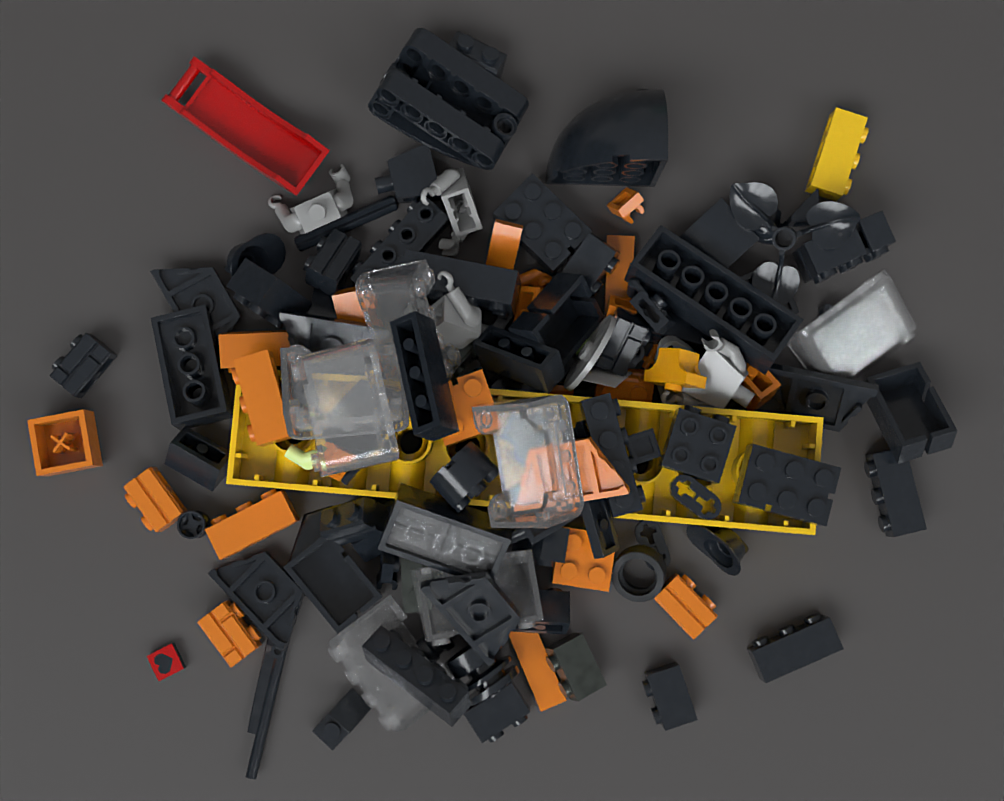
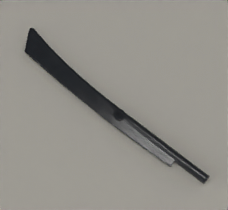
[245,506,332,779]

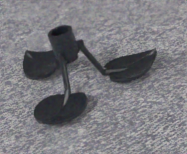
[730,182,861,306]

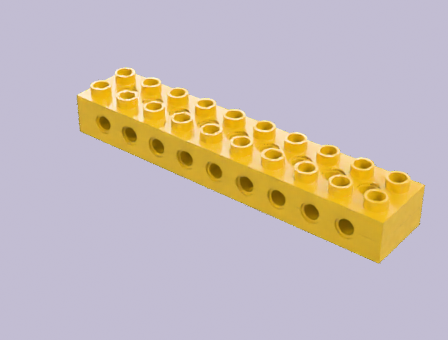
[226,370,824,535]

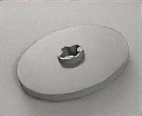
[564,315,616,391]

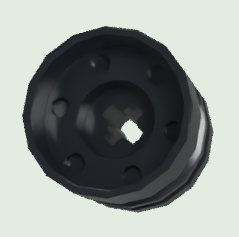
[444,644,520,706]

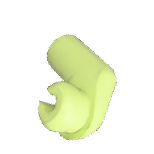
[284,444,327,470]

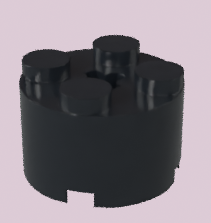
[429,442,502,513]

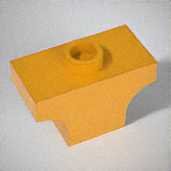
[643,348,707,392]

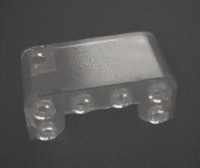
[355,259,461,381]
[328,595,453,732]

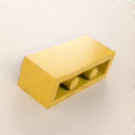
[805,107,869,201]

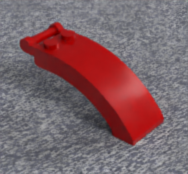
[161,56,330,196]

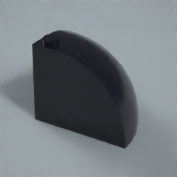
[546,89,668,187]

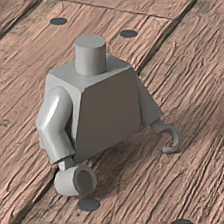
[268,164,353,234]
[421,168,483,256]
[405,271,489,349]
[661,329,755,409]

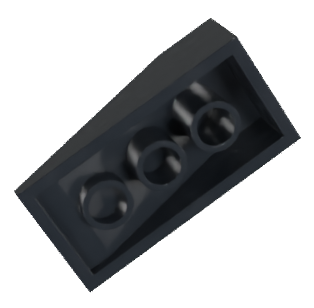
[151,305,233,431]

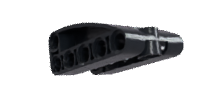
[368,28,529,170]

